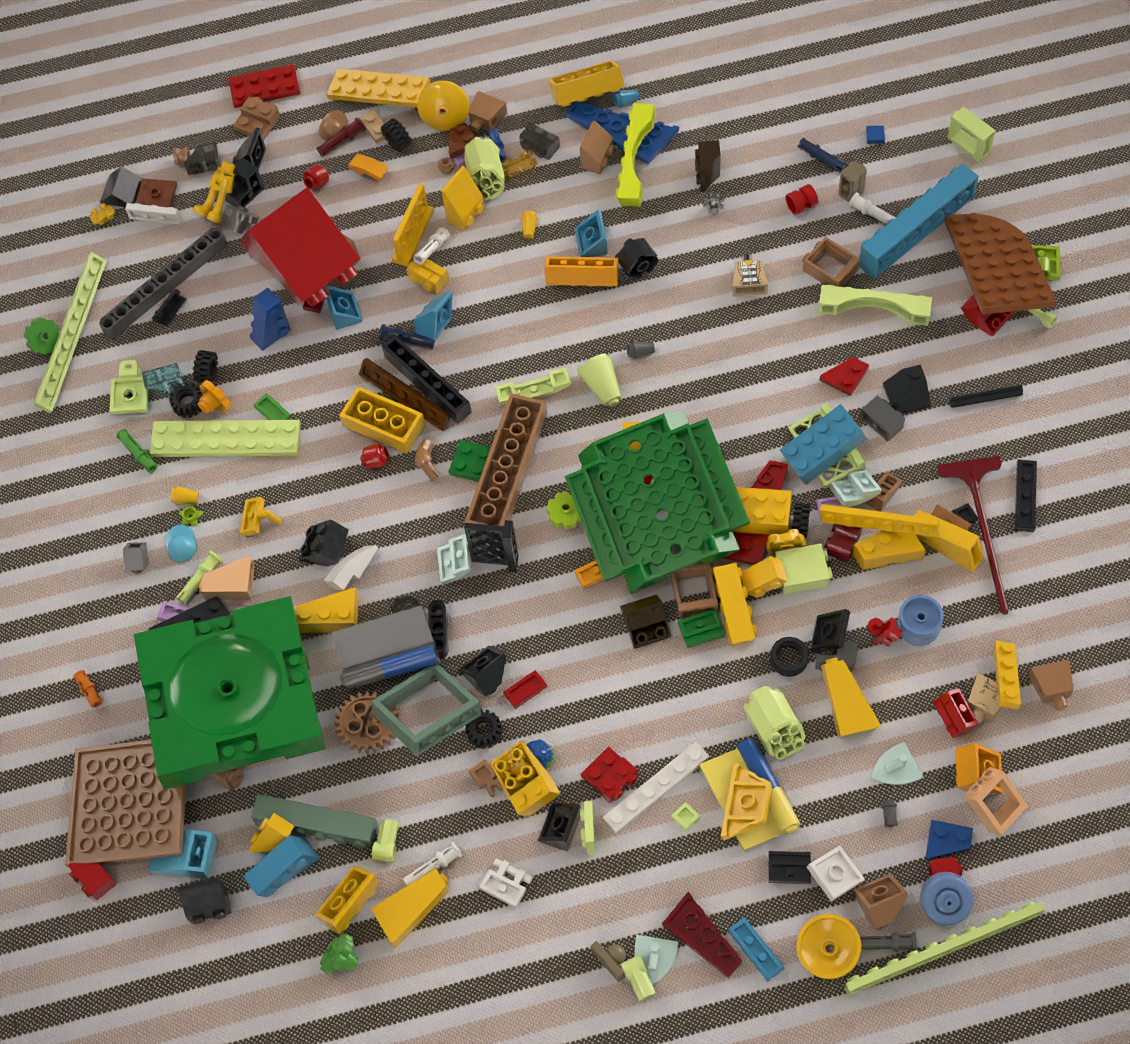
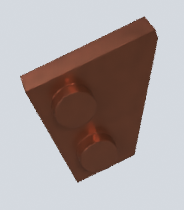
[448,123,476,159]

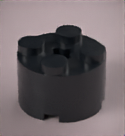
[615,238,658,279]

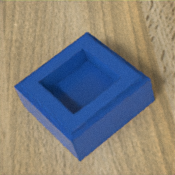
[866,126,885,144]

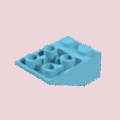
[148,830,217,879]

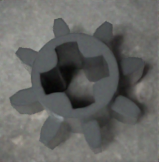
[703,191,725,214]

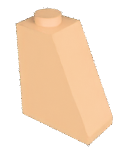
[199,557,254,600]

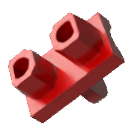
[867,617,903,647]

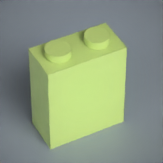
[775,543,833,595]

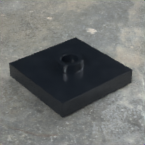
[810,609,850,654]

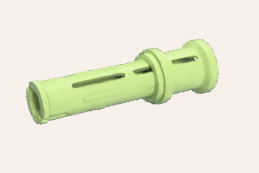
[176,551,223,605]

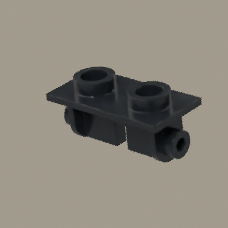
[152,289,187,326]

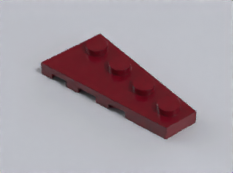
[662,891,742,979]

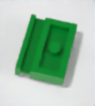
[678,609,724,648]

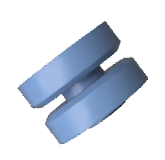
[897,595,944,646]

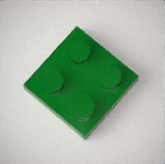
[448,440,491,482]

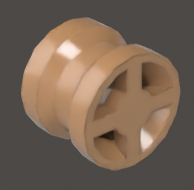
[173,147,191,165]

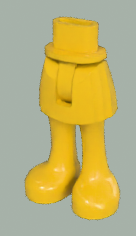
[192,160,235,224]

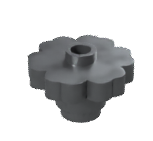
[224,204,259,234]

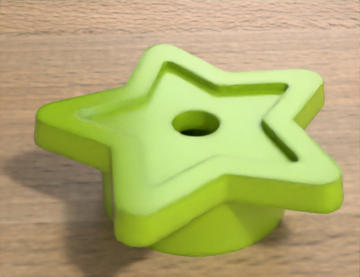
[179,504,203,526]

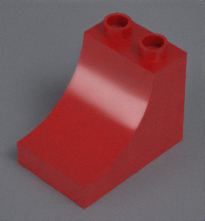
[239,187,360,307]

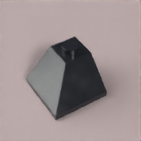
[233,127,266,170]
[883,364,931,414]
[459,645,506,696]

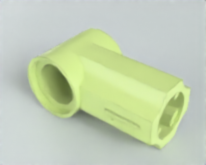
[372,819,399,862]
[621,955,656,1002]

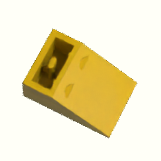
[490,740,561,817]

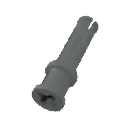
[860,932,917,952]

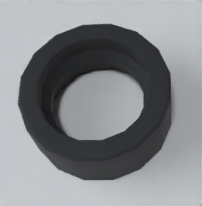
[770,636,809,677]

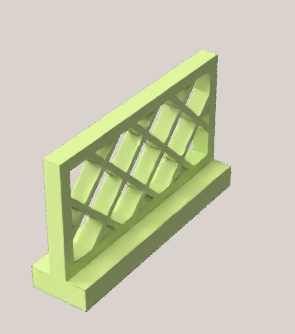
[788,403,866,488]

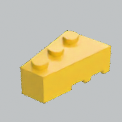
[853,530,926,570]

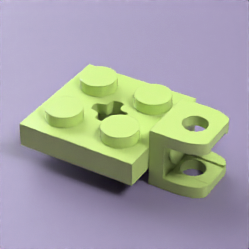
[110,360,149,415]

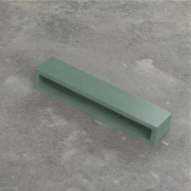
[251,794,378,849]

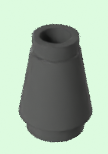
[626,341,655,359]

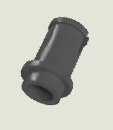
[880,799,898,827]

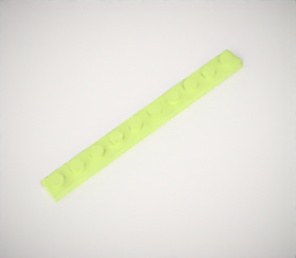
[33,252,107,413]
[844,902,1045,996]

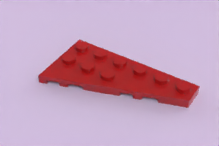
[722,460,788,565]

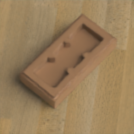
[931,504,972,531]

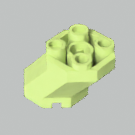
[464,137,505,200]
[744,685,806,760]

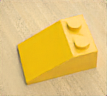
[441,166,485,231]

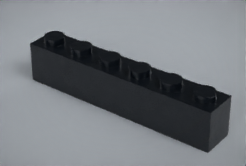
[382,335,472,424]

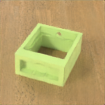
[947,106,996,162]

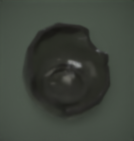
[389,595,420,614]

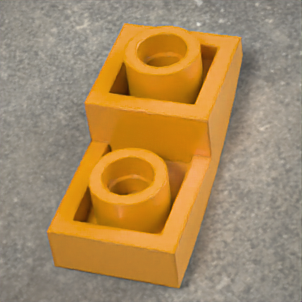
[348,154,389,182]

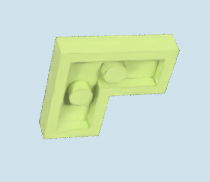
[580,801,595,854]

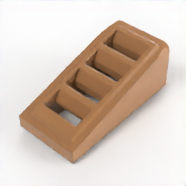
[865,472,903,512]

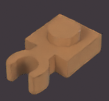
[469,760,503,798]

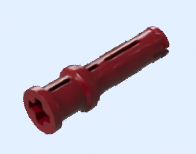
[316,117,366,157]

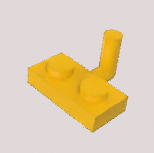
[239,497,282,537]

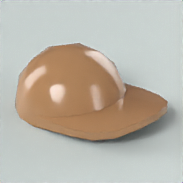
[319,110,348,140]

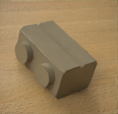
[838,161,867,202]

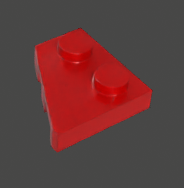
[819,357,869,396]

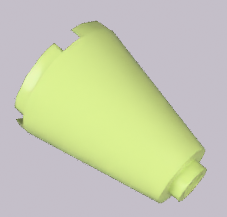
[577,353,621,407]

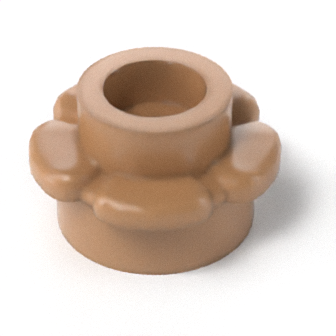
[438,157,455,174]

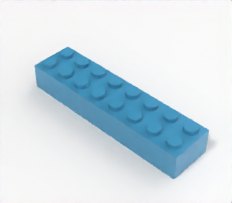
[859,164,979,279]

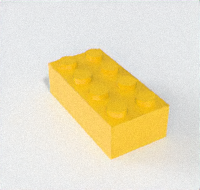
[547,60,625,107]
[339,386,425,454]
[731,487,792,535]

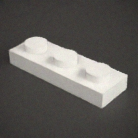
[125,203,181,225]

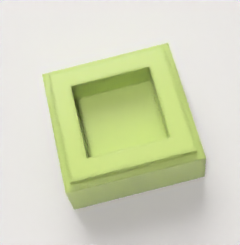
[671,802,700,832]

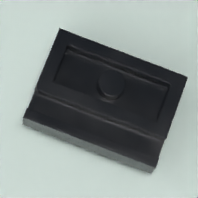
[768,851,811,884]

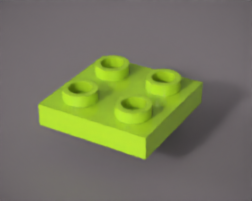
[1031,245,1060,281]

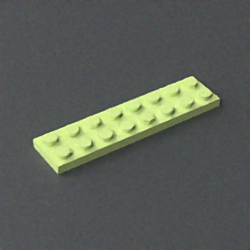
[149,420,301,457]

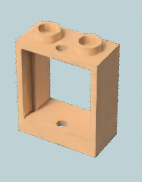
[963,767,1028,836]

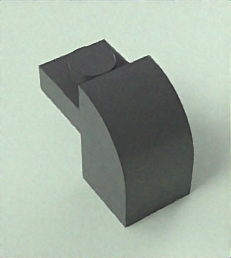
[815,641,858,672]

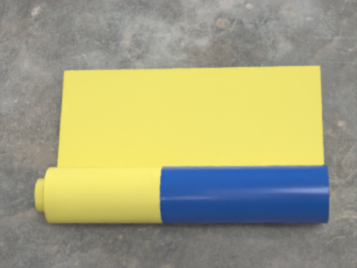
[699,738,800,851]

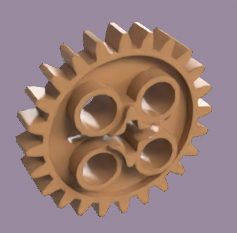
[334,691,400,754]

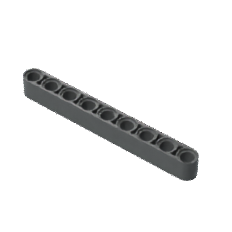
[99,227,226,339]

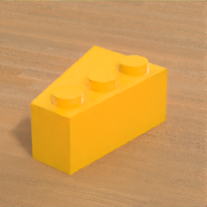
[296,587,359,633]

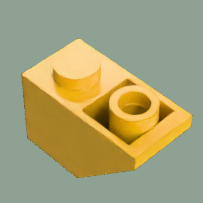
[249,813,294,853]

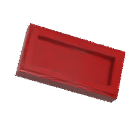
[503,670,547,709]

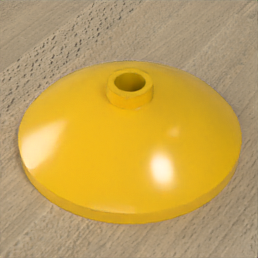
[418,81,469,131]
[796,914,862,979]

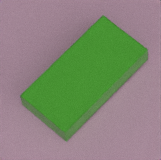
[253,393,292,420]

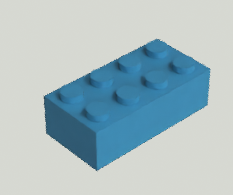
[780,404,867,485]

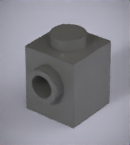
[123,542,149,573]

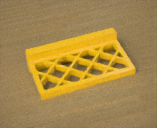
[392,183,434,267]

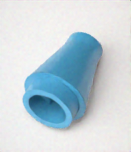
[612,89,639,107]

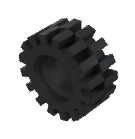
[381,118,411,152]
[192,350,218,383]
[169,382,203,418]
[792,503,810,539]
[465,709,502,749]

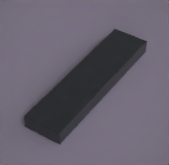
[1014,459,1037,532]

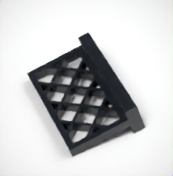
[464,520,519,572]

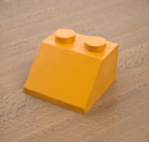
[955,743,1003,794]

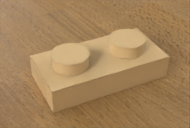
[359,109,385,144]

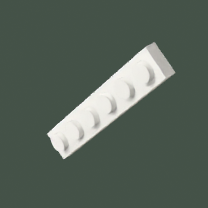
[603,742,709,835]

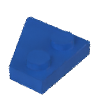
[925,820,973,861]

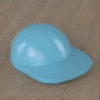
[166,525,196,562]

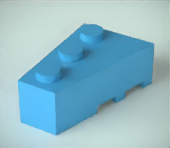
[243,835,320,897]

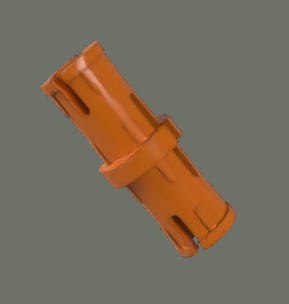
[73,670,103,708]

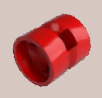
[785,184,819,215]

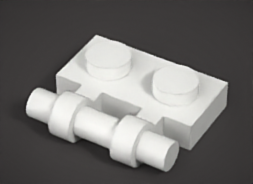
[479,858,533,908]

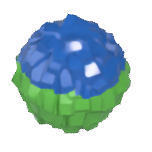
[526,739,554,769]

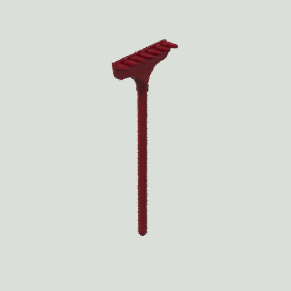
[937,456,1009,615]

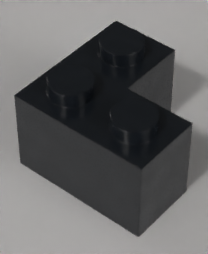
[225,157,264,207]

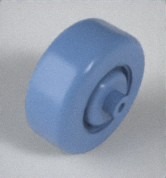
[920,872,974,926]

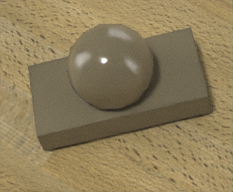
[591,941,626,982]

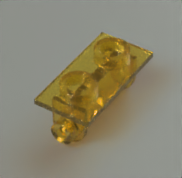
[502,151,537,178]

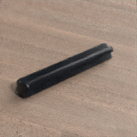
[949,385,1023,408]

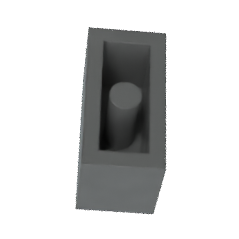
[860,395,905,442]

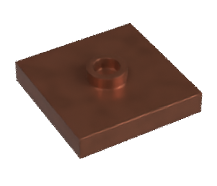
[136,179,177,208]

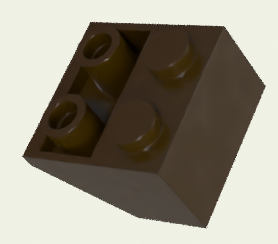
[695,140,721,192]
[620,594,671,649]

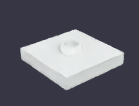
[807,846,865,902]

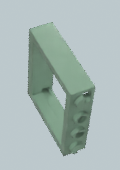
[371,664,481,756]

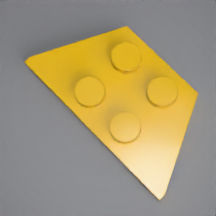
[721,763,772,840]

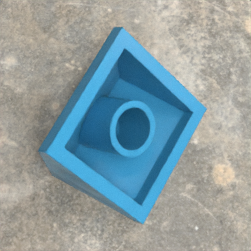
[574,210,608,257]
[324,286,363,330]

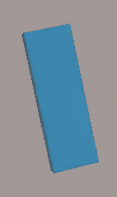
[728,917,784,982]

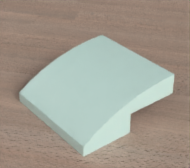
[830,470,882,507]
[437,534,471,585]

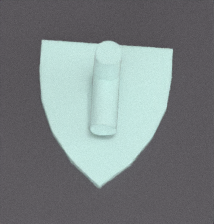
[871,742,923,785]
[635,935,679,985]

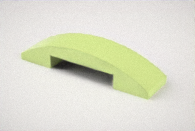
[495,367,571,404]

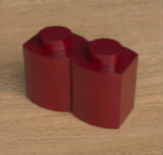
[824,524,862,562]

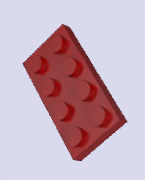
[228,64,300,108]

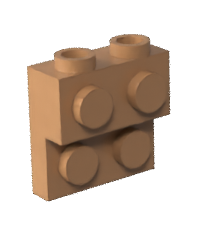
[233,97,280,140]

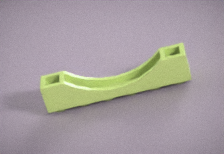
[818,285,932,326]

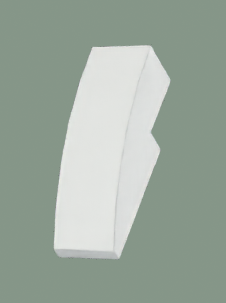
[323,545,378,590]

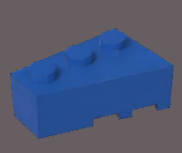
[250,287,291,351]

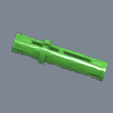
[116,429,158,473]

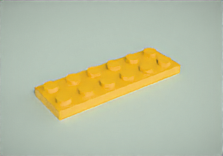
[326,69,431,108]

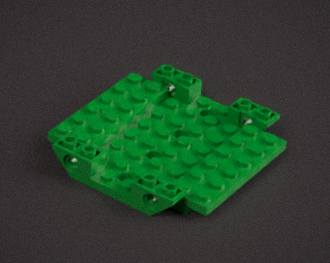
[565,412,750,594]

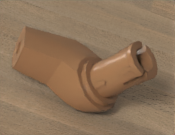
[415,439,441,482]

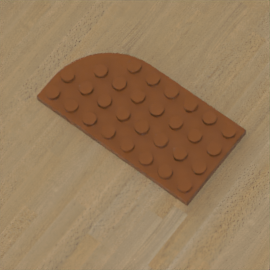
[944,213,1056,314]

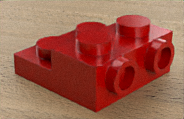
[580,746,638,803]

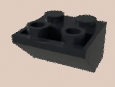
[299,520,349,567]

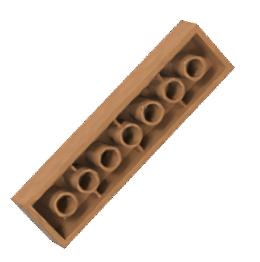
[464,393,547,537]

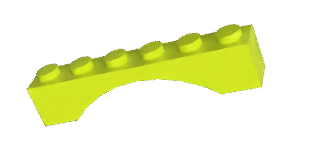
[616,103,656,207]

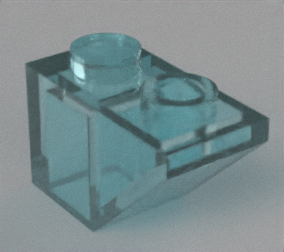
[142,363,185,394]

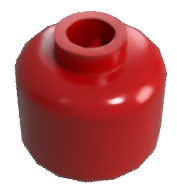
[303,164,329,190]
[360,443,389,470]

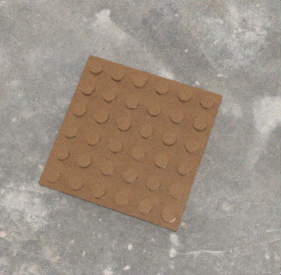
[65,740,186,868]

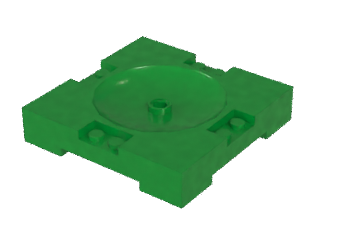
[133,596,326,790]

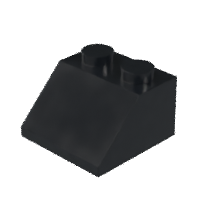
[178,878,231,924]

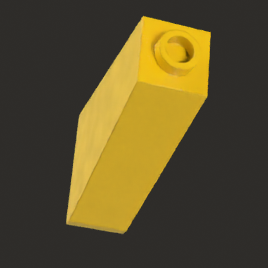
[912,510,983,572]
[821,657,881,737]
[371,869,449,948]

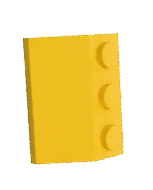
[315,866,379,935]

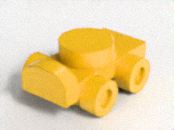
[89,203,116,225]

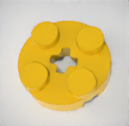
[766,529,806,556]

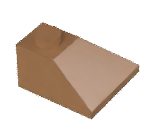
[853,874,908,929]

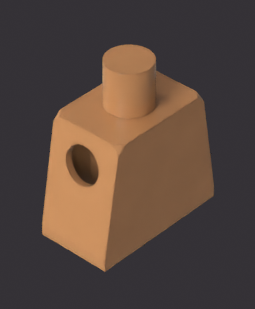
[468,91,507,133]
[1028,659,1074,710]

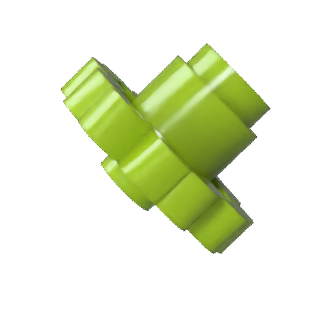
[546,491,581,529]

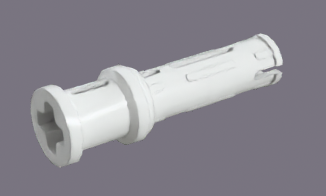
[849,192,896,225]
[414,227,450,265]
[402,841,463,886]

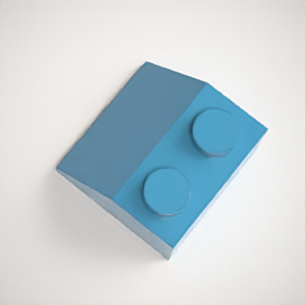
[414,291,453,340]

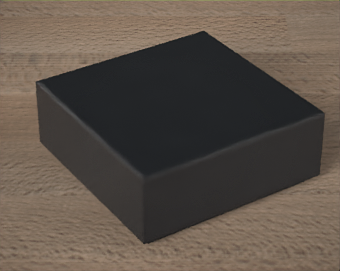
[951,503,978,524]

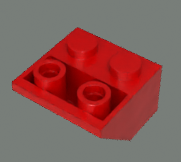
[961,294,1015,336]

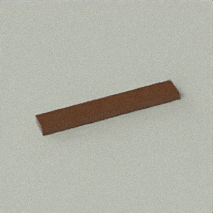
[358,358,451,431]

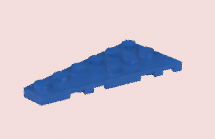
[565,101,679,165]

